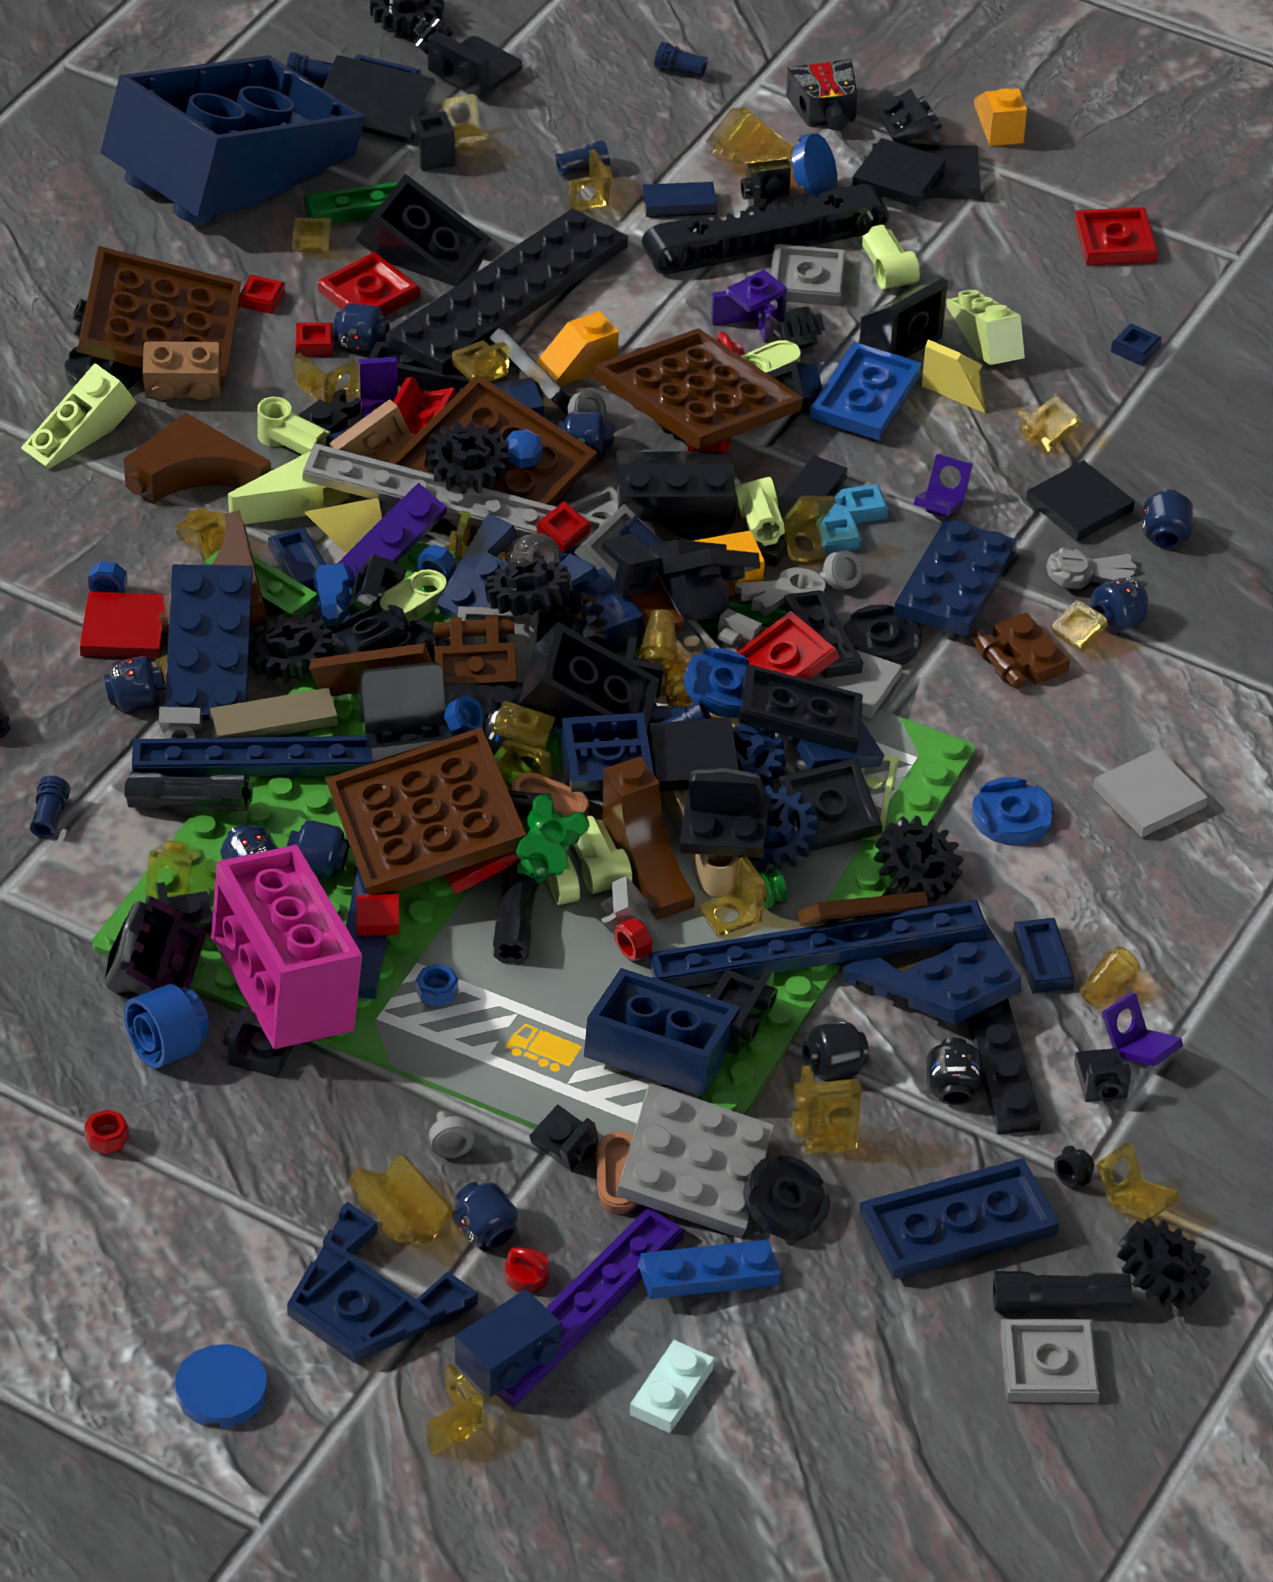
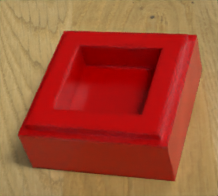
[238,275,286,314]
[295,322,333,357]
[536,501,592,553]
[356,894,399,936]

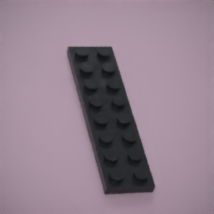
[386,208,628,374]

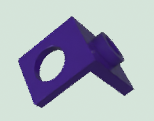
[726,269,787,323]
[711,291,771,342]
[359,357,398,418]
[914,453,973,516]
[1102,992,1184,1066]

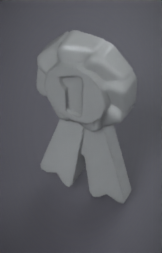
[1046,547,1137,589]
[734,567,826,617]

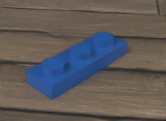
[638,1240,781,1299]

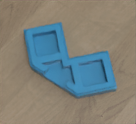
[814,484,889,555]

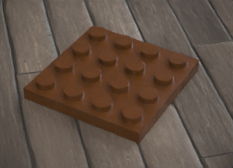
[77,246,242,388]
[592,328,804,450]
[388,374,597,557]
[326,727,526,895]

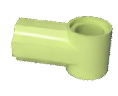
[862,225,920,290]
[257,397,330,455]
[735,476,785,546]
[573,815,633,895]

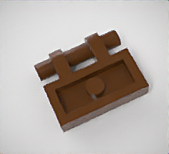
[970,612,1070,689]
[434,615,517,685]

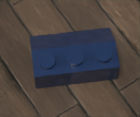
[584,968,740,1097]

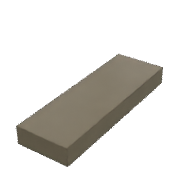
[210,688,338,738]

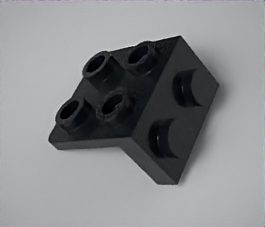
[428,31,523,99]
[360,662,452,763]

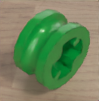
[753,867,788,909]

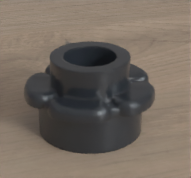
[1054,1146,1094,1188]

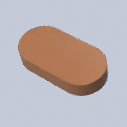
[511,773,590,816]
[597,1131,640,1215]

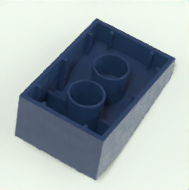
[100,55,366,225]

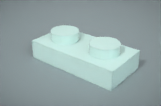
[630,1340,714,1433]

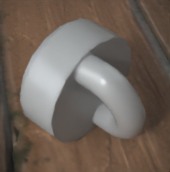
[567,390,606,417]
[819,550,862,590]
[428,1111,474,1159]

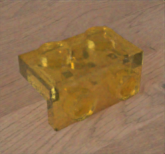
[791,1065,862,1154]
[347,1154,453,1245]

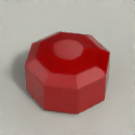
[614,918,652,961]
[84,1109,129,1154]

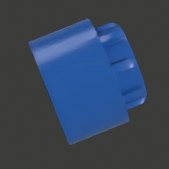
[124,984,209,1068]

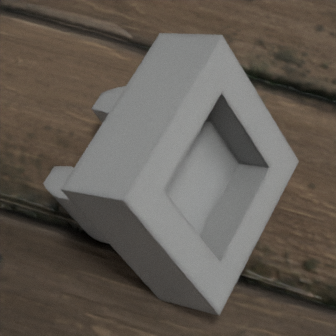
[716,609,762,652]
[159,707,203,739]
[600,876,649,932]

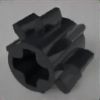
[413,16,455,55]
[778,306,826,349]

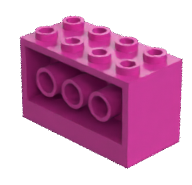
[211,844,362,1049]

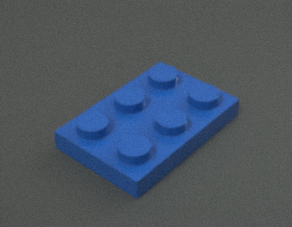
[810,342,922,440]

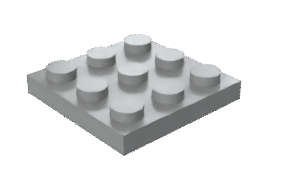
[615,1083,774,1239]

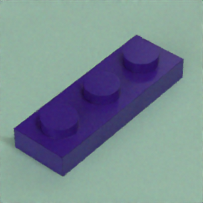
[338,482,447,576]

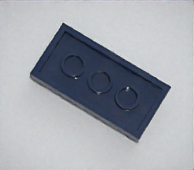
[893,518,1018,637]
[165,564,253,720]
[859,1158,1059,1280]

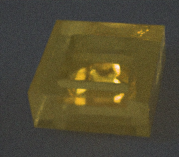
[292,217,332,253]
[1051,599,1108,652]

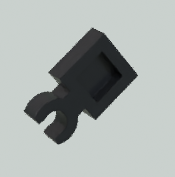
[298,389,361,435]

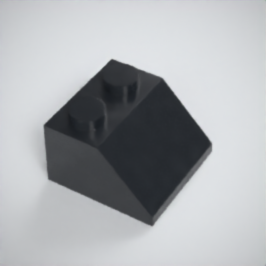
[859,278,948,358]

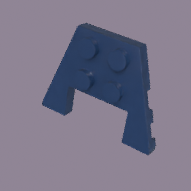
[436,513,599,618]
[843,923,1021,1024]
[287,1201,478,1363]

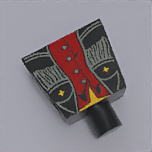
[786,59,857,131]

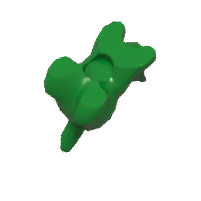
[516,794,590,883]

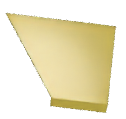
[922,340,986,414]
[304,498,382,554]

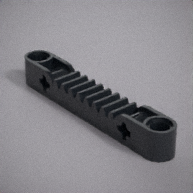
[641,184,889,274]

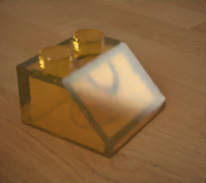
[705,107,794,165]

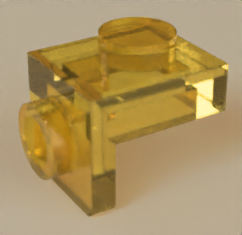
[452,340,509,382]
[1016,394,1082,451]
[174,508,226,563]

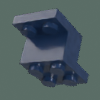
[555,713,654,792]

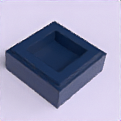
[1111,323,1162,366]

